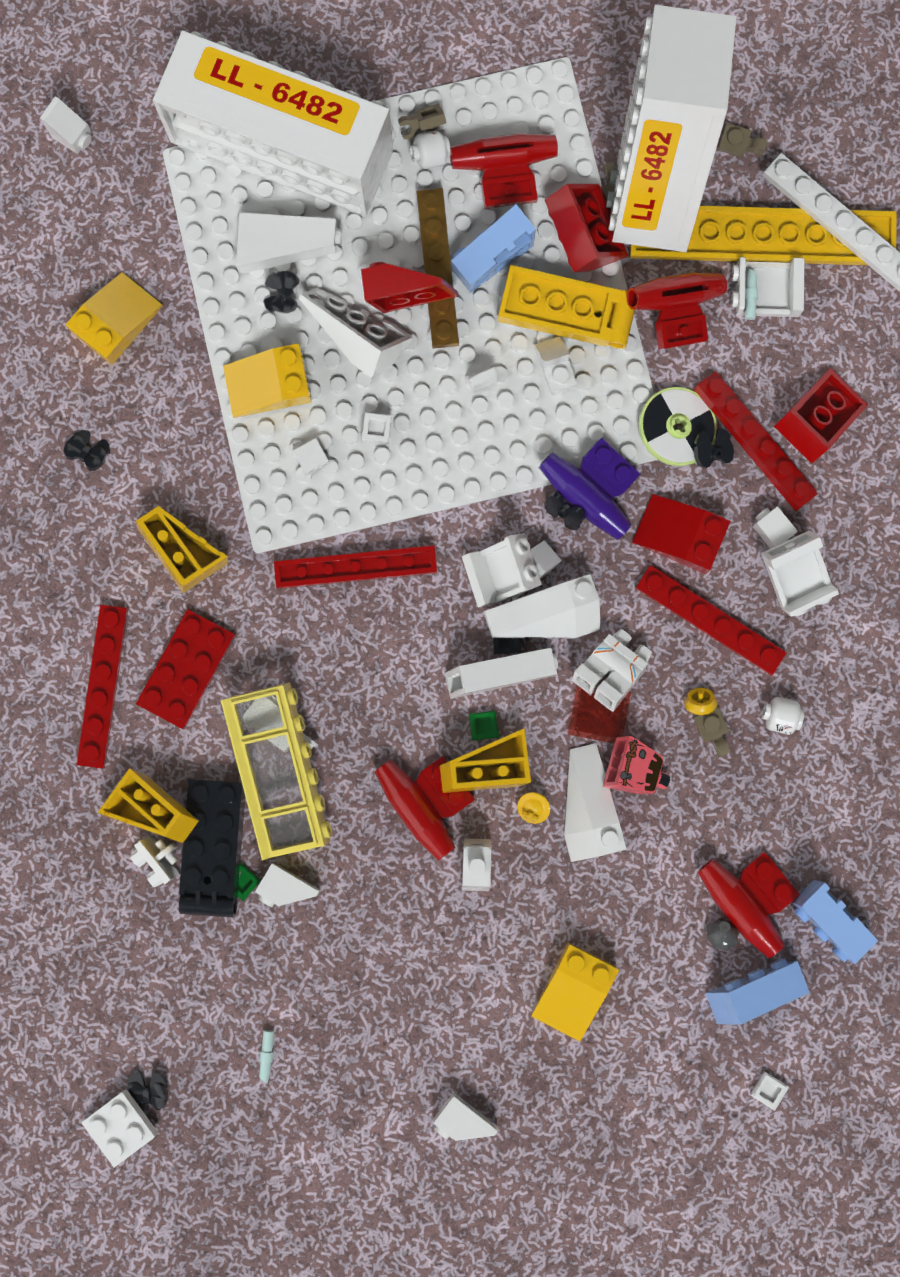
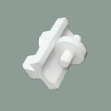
[130,834,181,887]

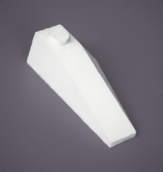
[299,288,413,378]
[483,574,600,639]
[564,743,626,862]

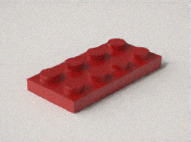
[136,609,235,730]

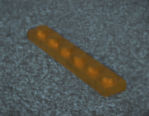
[416,188,459,349]

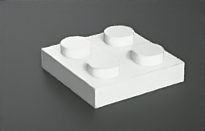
[82,1089,159,1168]

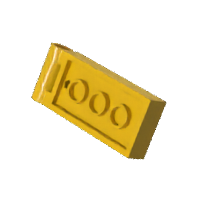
[498,265,635,349]

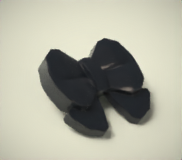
[263,271,299,314]
[694,428,734,468]
[63,430,110,471]
[545,491,585,530]
[127,1071,168,1111]

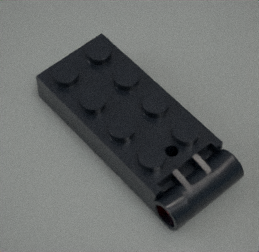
[179,779,245,918]

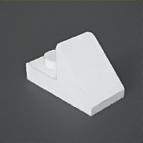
[534,336,578,395]

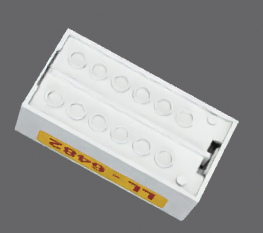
[606,5,736,252]
[153,30,393,217]

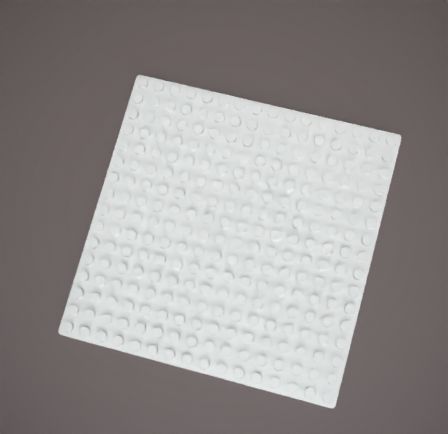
[163,57,657,553]

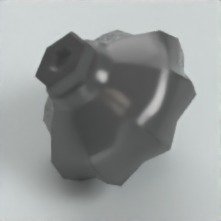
[706,918,740,951]

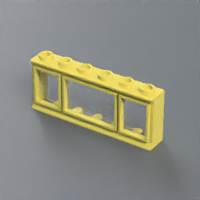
[221,682,332,860]

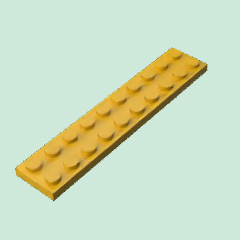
[630,206,897,265]

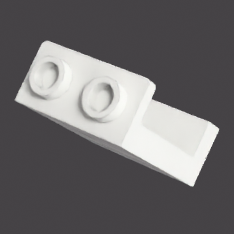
[731,257,804,317]
[761,530,839,616]
[462,533,542,607]

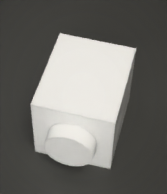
[752,506,798,549]

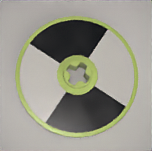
[639,387,717,466]

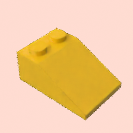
[65,272,163,365]
[223,343,312,418]
[531,942,619,1041]

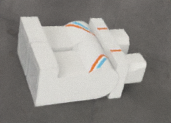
[572,629,652,712]

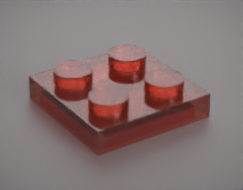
[567,685,631,744]

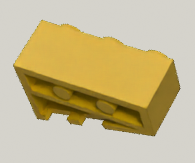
[136,506,228,593]
[440,728,531,793]
[97,768,199,843]

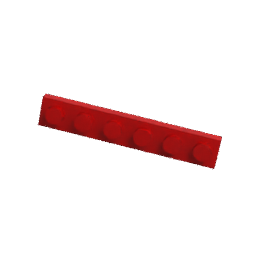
[694,371,818,512]
[274,545,437,589]
[635,565,787,676]
[76,605,128,769]

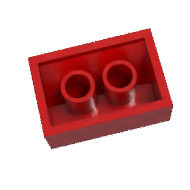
[545,184,628,273]

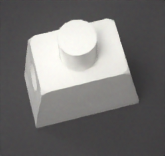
[462,838,492,891]

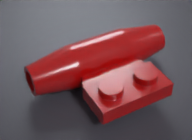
[450,133,558,209]
[626,272,727,349]
[374,756,475,861]
[697,852,800,959]

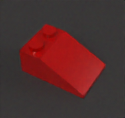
[361,262,459,313]
[774,368,868,464]
[632,494,731,574]

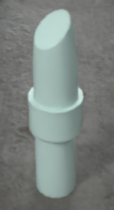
[745,268,758,320]
[259,1030,274,1084]

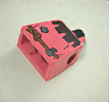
[603,736,670,795]

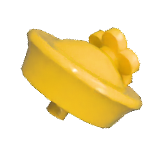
[684,688,718,715]
[517,792,551,824]

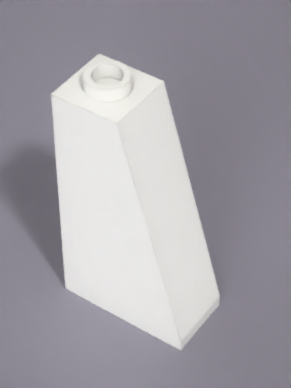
[236,212,342,273]
[445,648,558,699]

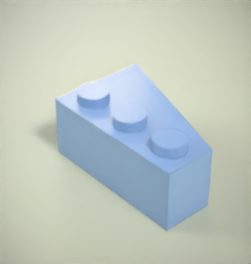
[451,204,536,293]
[791,880,878,964]
[705,958,810,1025]

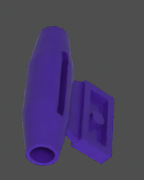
[538,438,640,540]

